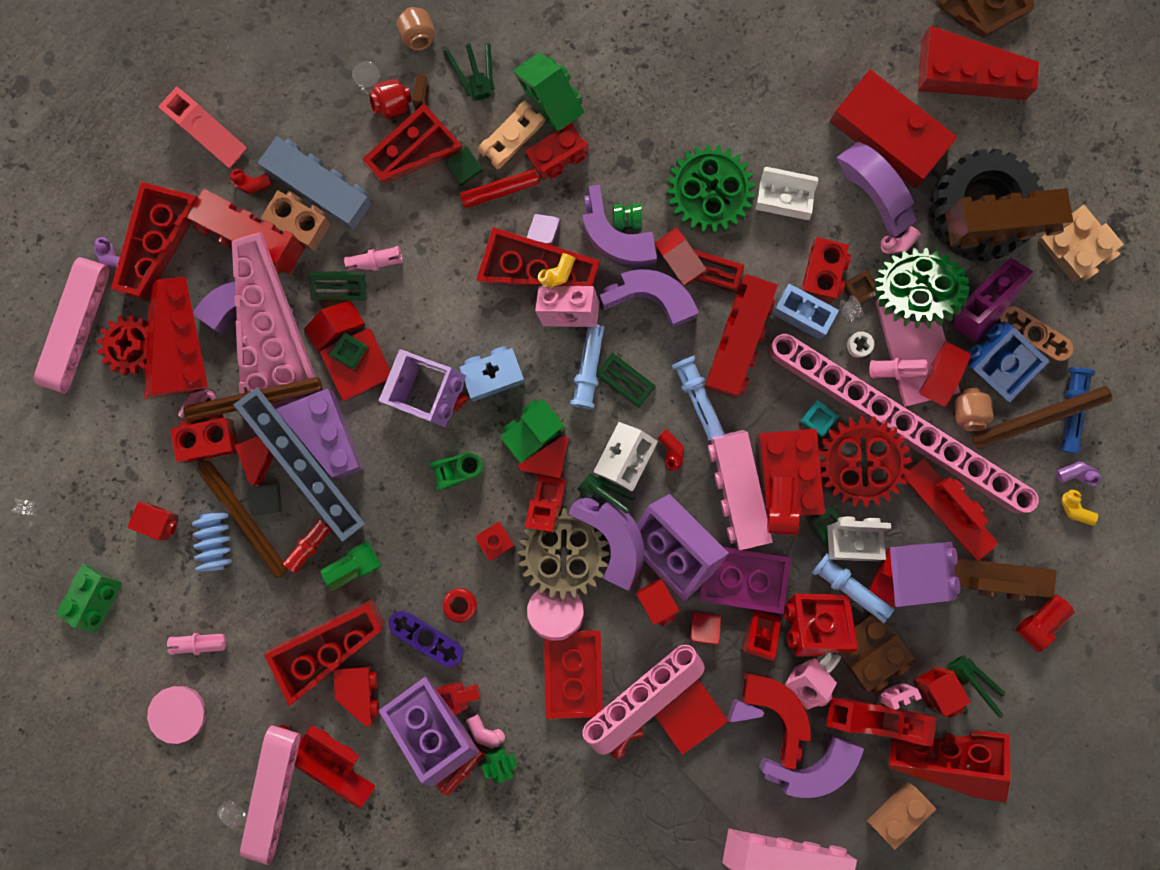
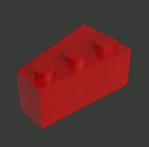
[362,104,462,185]

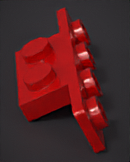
[903,459,998,561]
[279,725,375,809]

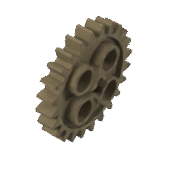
[518,508,610,601]

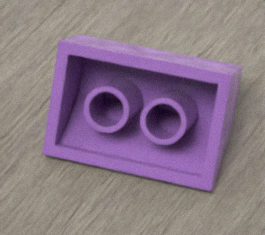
[637,494,729,601]

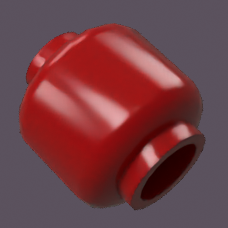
[369,79,412,119]

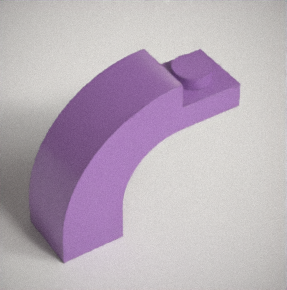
[836,142,917,237]
[582,185,657,267]
[599,269,699,329]
[193,282,298,334]
[568,498,644,591]
[759,734,864,798]

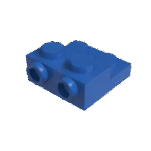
[967,321,1050,403]

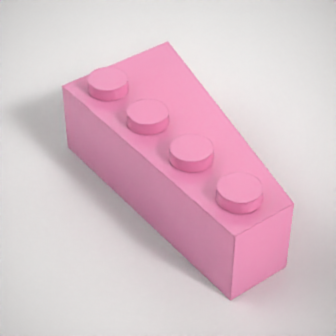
[722,829,857,870]

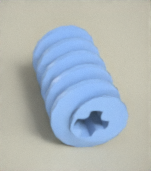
[192,513,232,572]

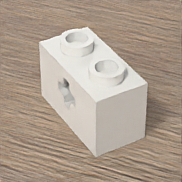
[594,422,658,491]

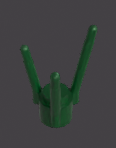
[443,43,495,101]
[578,473,636,514]
[945,655,1005,718]

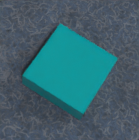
[799,400,840,439]

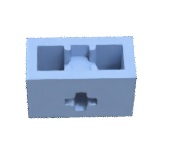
[771,284,839,340]
[460,346,525,402]

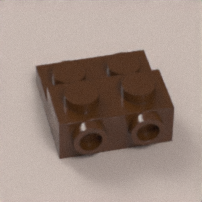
[838,614,914,692]

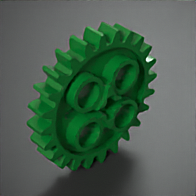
[666,144,756,235]
[875,248,969,329]

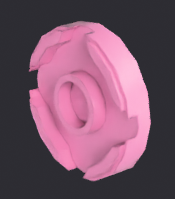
[527,589,584,641]
[147,686,206,744]

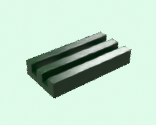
[308,271,368,301]
[596,353,656,409]

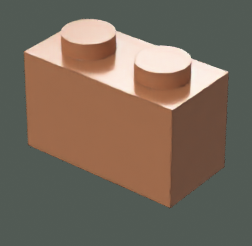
[867,781,936,850]

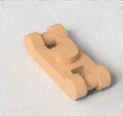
[477,100,546,169]

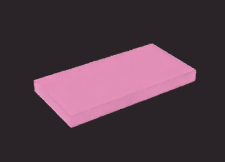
[875,299,960,407]

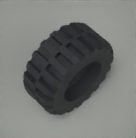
[929,148,1044,261]

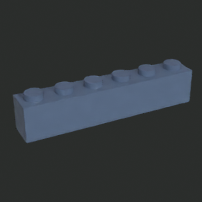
[233,387,365,542]

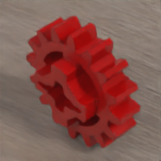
[97,315,149,376]

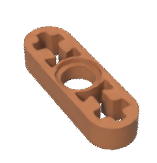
[996,306,1073,363]

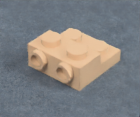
[1038,205,1124,283]

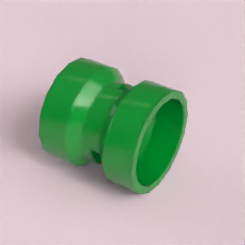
[613,203,642,231]

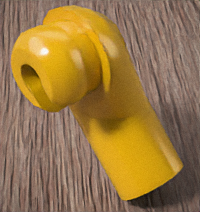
[538,253,576,288]
[1061,490,1098,526]

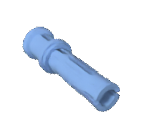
[570,324,605,410]
[672,356,725,441]
[812,553,894,623]

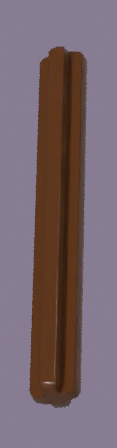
[184,377,322,421]
[971,386,1113,449]
[197,461,288,578]

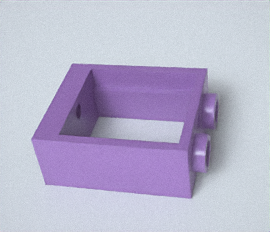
[379,349,466,427]

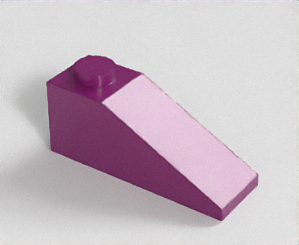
[953,257,1034,343]

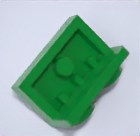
[56,564,122,633]

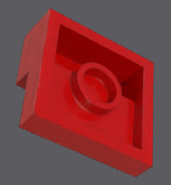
[784,594,858,656]

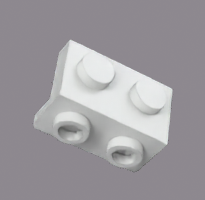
[755,167,818,220]
[827,516,891,562]

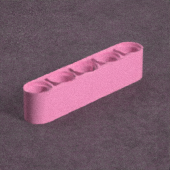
[34,257,109,393]
[583,645,705,755]
[240,725,301,865]

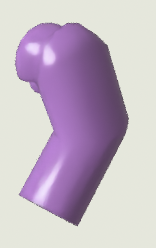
[94,237,119,270]
[1055,462,1102,487]

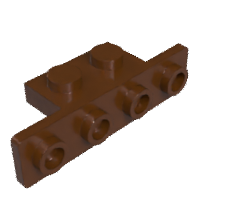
[954,558,1056,601]

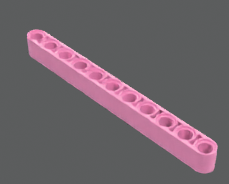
[768,334,1039,513]

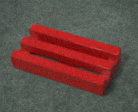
[693,249,745,293]

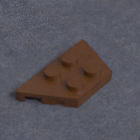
[935,0,1034,38]

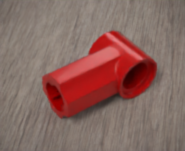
[767,477,799,536]
[1015,595,1075,652]

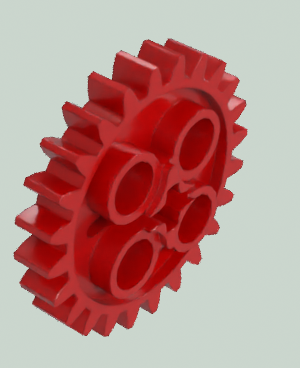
[819,415,912,507]

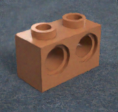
[260,190,331,252]

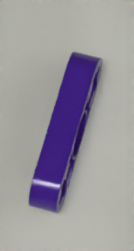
[388,611,463,667]

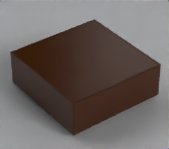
[412,74,430,110]
[844,270,876,308]

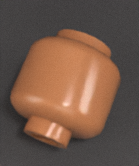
[397,7,435,50]
[954,388,994,432]

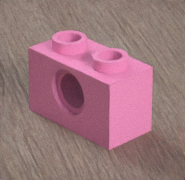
[535,286,600,327]

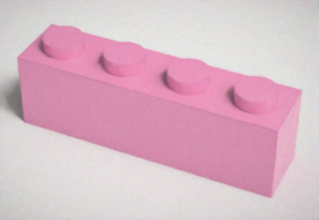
[708,430,773,550]

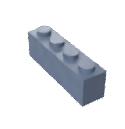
[258,136,372,230]

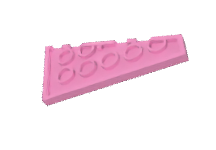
[232,232,316,418]

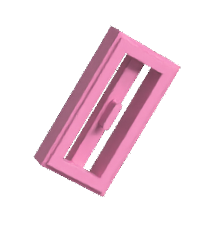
[877,682,922,710]

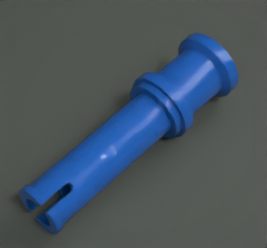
[1060,367,1095,454]

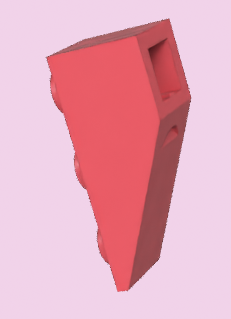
[158,86,248,169]

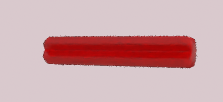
[460,169,540,208]

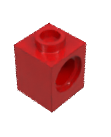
[127,501,178,541]
[475,522,515,561]

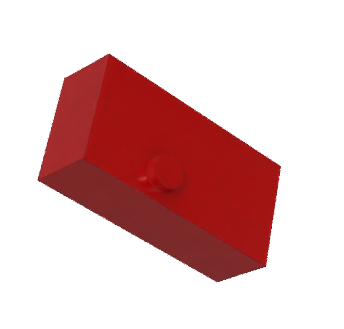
[829,69,957,189]

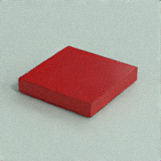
[320,328,391,402]
[655,679,728,755]

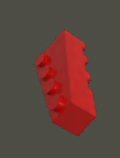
[918,26,1039,100]
[476,227,601,287]
[143,277,208,400]
[264,599,385,707]

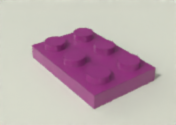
[698,547,791,614]

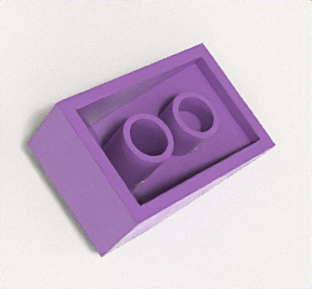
[890,542,960,607]
[379,676,480,787]

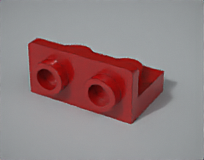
[525,122,589,180]

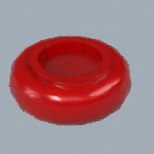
[442,588,477,623]

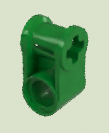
[429,452,485,491]

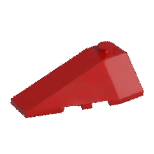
[889,730,1010,803]

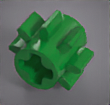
[481,748,518,784]

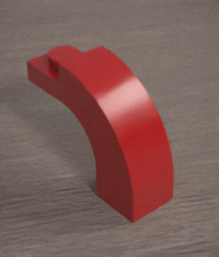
[741,672,811,769]
[826,698,937,747]

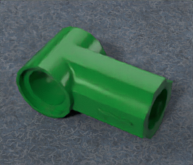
[320,541,382,591]

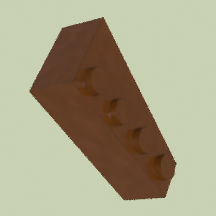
[945,188,1074,249]

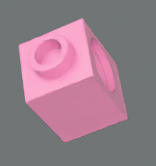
[785,658,837,710]

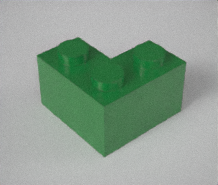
[513,52,585,131]
[500,399,565,463]

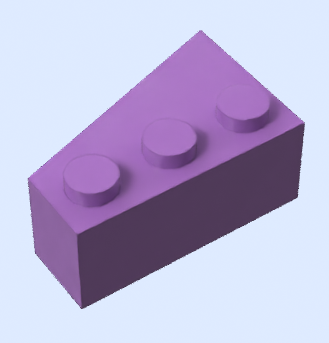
[275,388,364,479]

